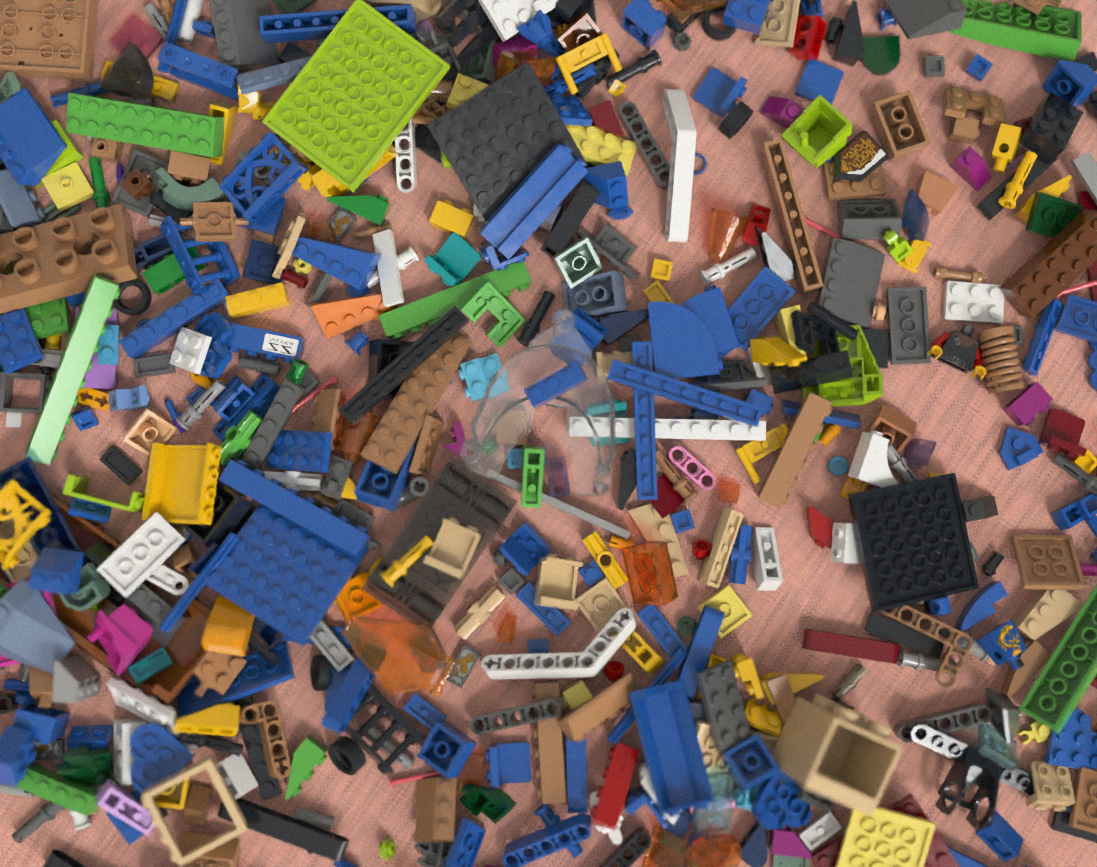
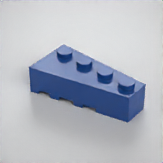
[292,236,382,290]

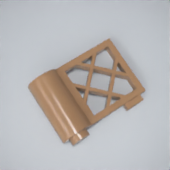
[412,80,454,125]

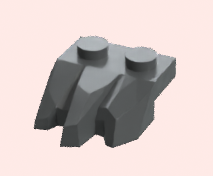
[414,831,457,867]

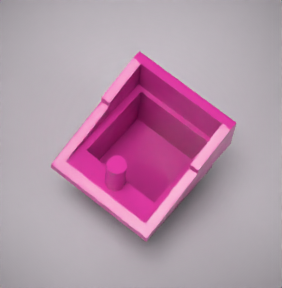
[87,604,153,677]

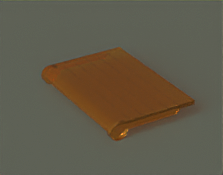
[642,825,690,867]

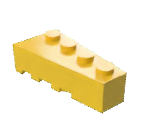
[311,144,398,197]

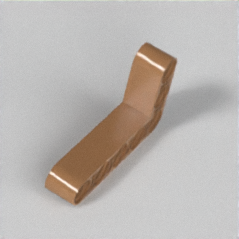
[881,605,973,688]

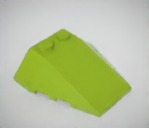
[803,325,884,407]

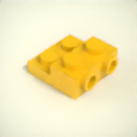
[731,652,764,699]

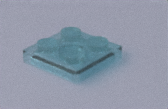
[978,723,1017,772]

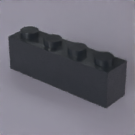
[769,350,853,394]

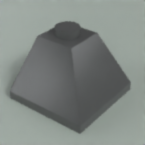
[985,688,1022,743]

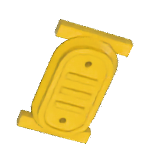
[897,239,932,274]

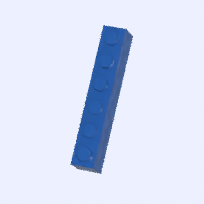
[119,278,232,359]

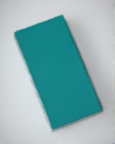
[127,647,173,685]

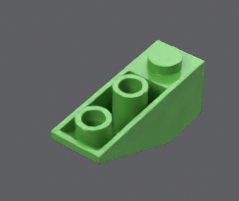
[285,735,328,800]

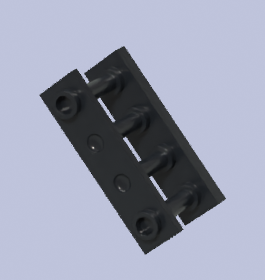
[345,684,425,775]

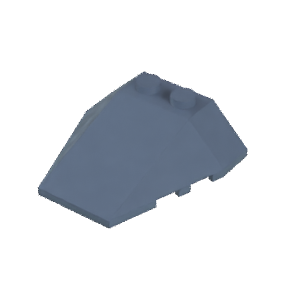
[0,578,76,674]

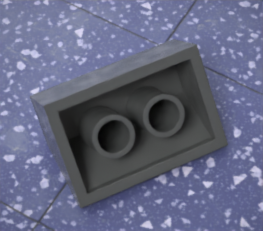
[837,199,903,240]
[124,580,191,648]

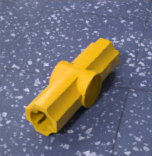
[582,531,629,589]

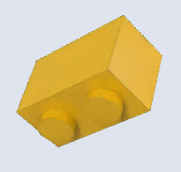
[429,200,474,240]

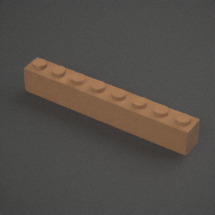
[760,138,824,295]

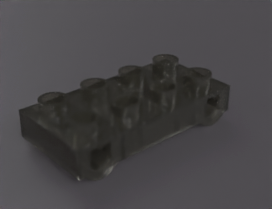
[362,457,517,634]

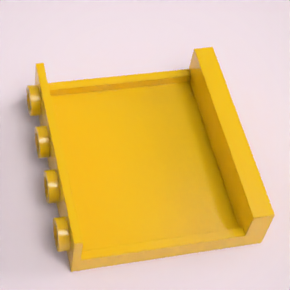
[141,443,221,525]

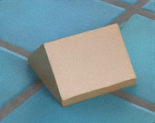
[122,408,177,457]

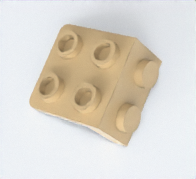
[1025,761,1075,811]

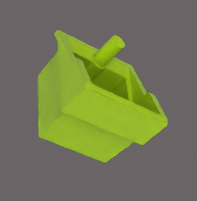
[781,95,853,169]

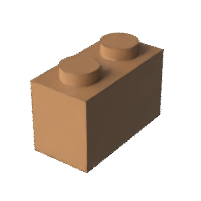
[167,150,211,186]

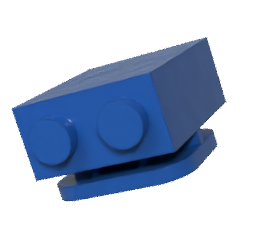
[548,307,609,366]

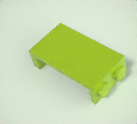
[62,474,145,512]

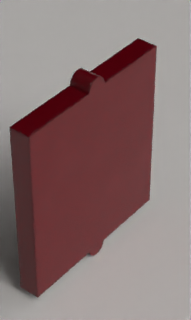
[649,474,684,519]

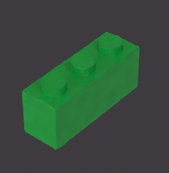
[142,246,208,296]

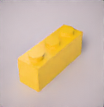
[225,282,291,319]

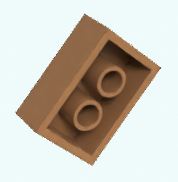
[868,90,931,162]

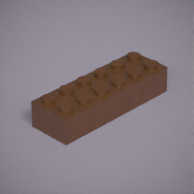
[999,209,1097,319]

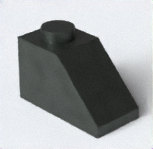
[961,496,999,522]

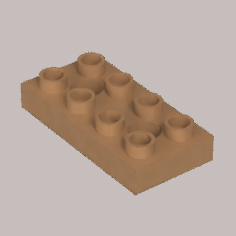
[0,203,138,314]

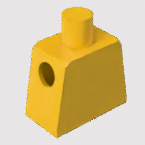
[992,123,1022,173]

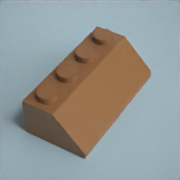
[557,673,637,743]

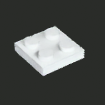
[169,327,212,375]

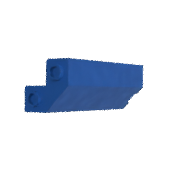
[629,680,715,817]

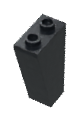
[540,182,600,258]

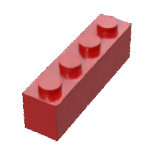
[590,743,640,831]

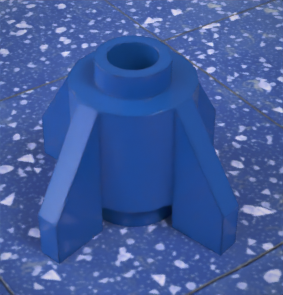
[517,9,553,47]

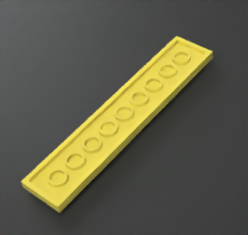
[446,73,637,177]

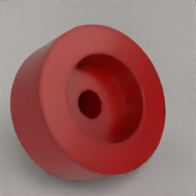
[692,539,712,560]
[604,661,624,682]

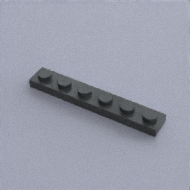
[241,378,304,471]

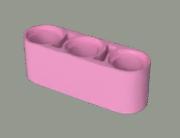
[667,446,716,490]

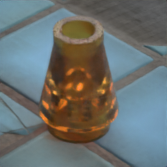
[496,614,517,644]

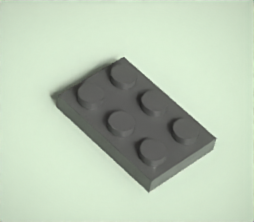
[111,149,169,218]

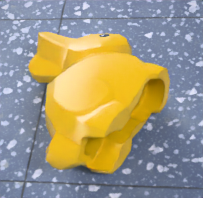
[237,83,276,121]

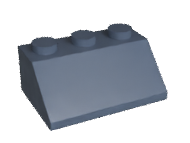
[0,170,47,229]

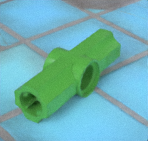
[220,410,263,466]

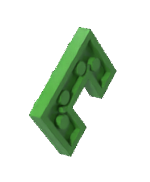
[459,280,526,348]

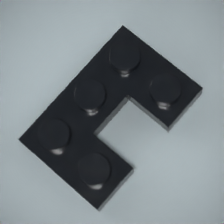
[791,310,840,356]

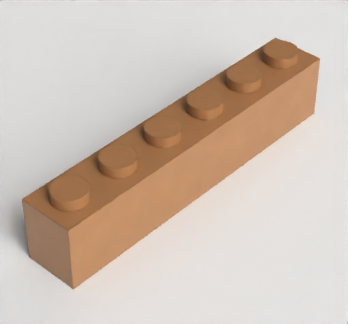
[757,390,833,508]
[532,680,566,804]

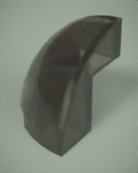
[99,41,154,97]

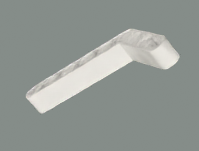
[662,89,696,242]
[481,608,636,679]

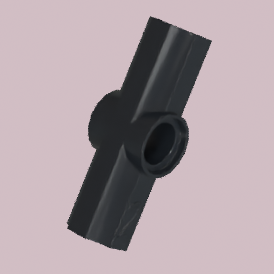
[574,49,620,100]

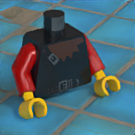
[927,324,986,380]

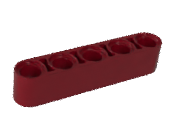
[802,629,900,664]

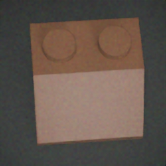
[865,404,917,454]

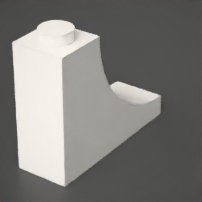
[848,430,900,488]

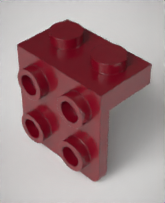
[1038,408,1087,459]

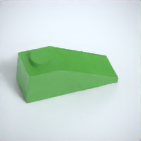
[521,445,545,508]

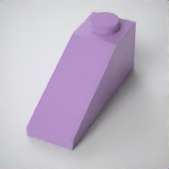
[95,779,154,835]

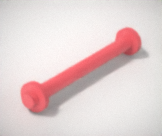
[804,215,852,242]
[1056,280,1097,299]
[291,375,338,413]
[390,771,445,787]

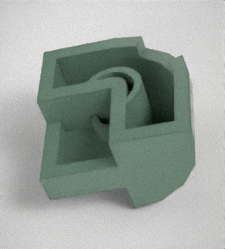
[58,563,110,611]

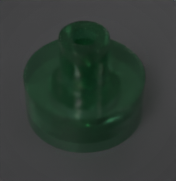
[677,616,697,636]

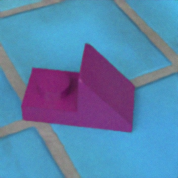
[442,421,471,461]

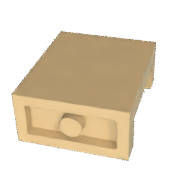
[423,517,482,579]
[534,554,583,610]

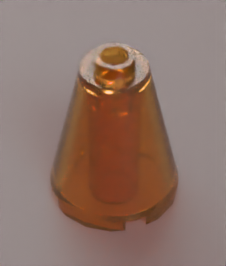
[708,208,749,263]

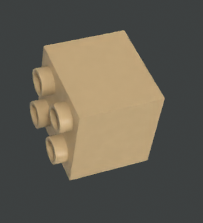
[771,693,902,816]

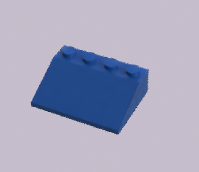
[0,88,67,186]

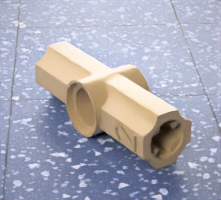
[453,585,506,640]

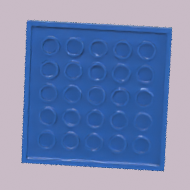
[203,503,370,646]

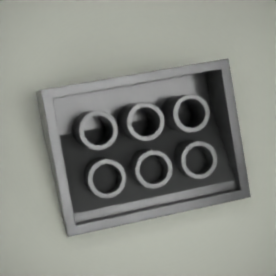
[209,0,280,73]
[883,0,967,40]
[812,238,885,329]

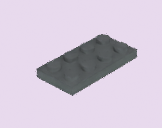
[886,286,931,365]
[696,660,752,752]

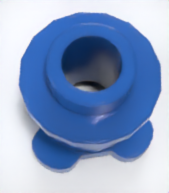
[876,8,898,30]
[344,331,369,355]

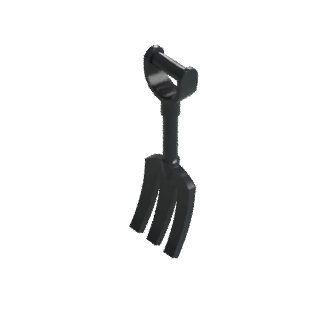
[435,0,498,67]

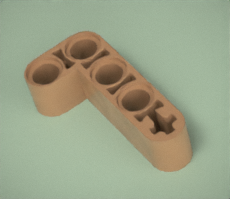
[239,701,291,778]

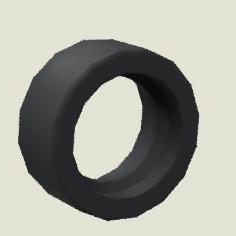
[702,1,737,41]
[718,101,754,139]
[113,279,152,316]
[328,736,366,775]

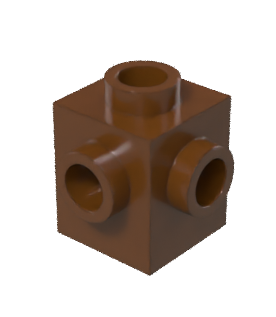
[119,168,154,202]

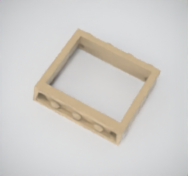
[141,754,248,867]

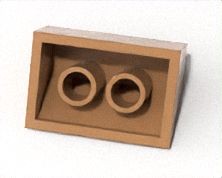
[312,389,346,452]
[415,777,458,843]
[175,831,241,867]

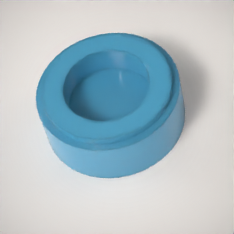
[827,456,848,476]

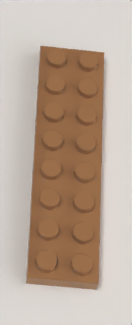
[361,334,472,474]

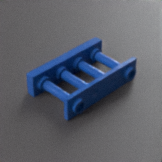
[158,42,238,101]
[160,216,241,294]

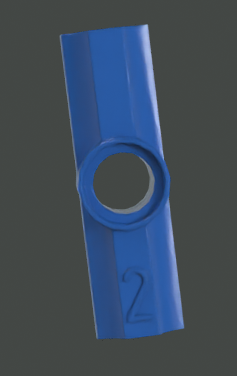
[728,525,752,584]

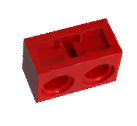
[789,15,827,60]

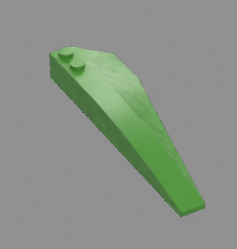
[947,0,1082,62]

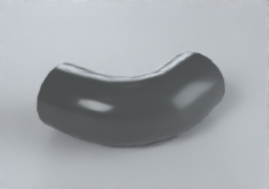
[395,477,429,510]

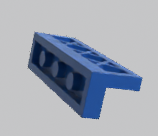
[212,373,281,442]

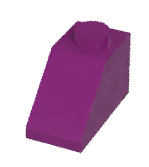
[759,96,805,129]
[949,146,991,191]
[768,825,812,859]

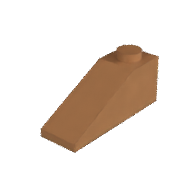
[1000,639,1051,698]

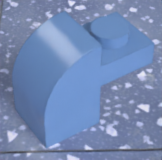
[108,386,149,412]

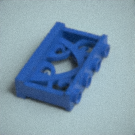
[218,132,308,223]

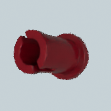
[282,269,309,289]

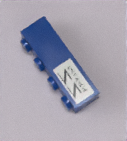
[226,322,306,364]

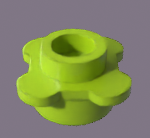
[379,837,396,860]

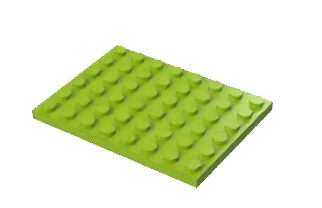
[262,0,451,193]

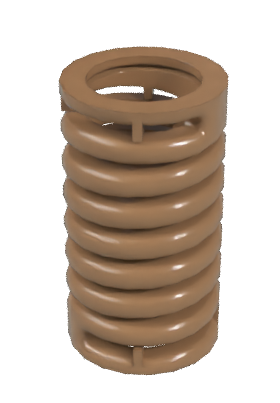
[977,326,1025,394]

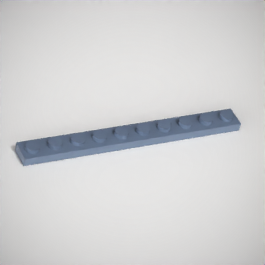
[236,27,428,95]

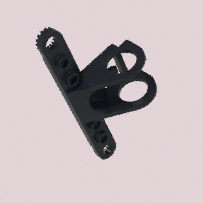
[909,721,1035,829]

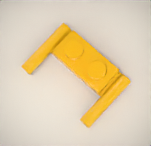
[555,32,622,95]
[735,422,789,484]

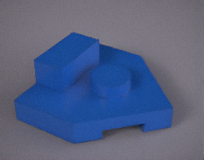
[998,427,1043,470]

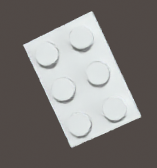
[943,281,1004,324]

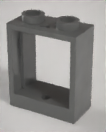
[0,372,52,414]

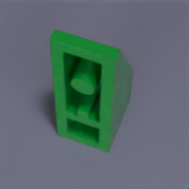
[327,194,391,225]

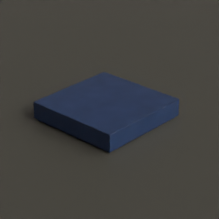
[242,239,285,285]

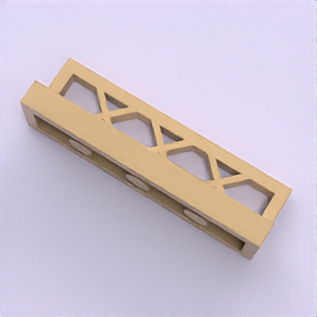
[699,508,744,589]

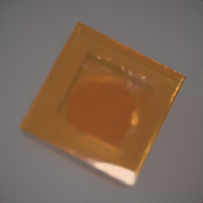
[717,480,741,504]

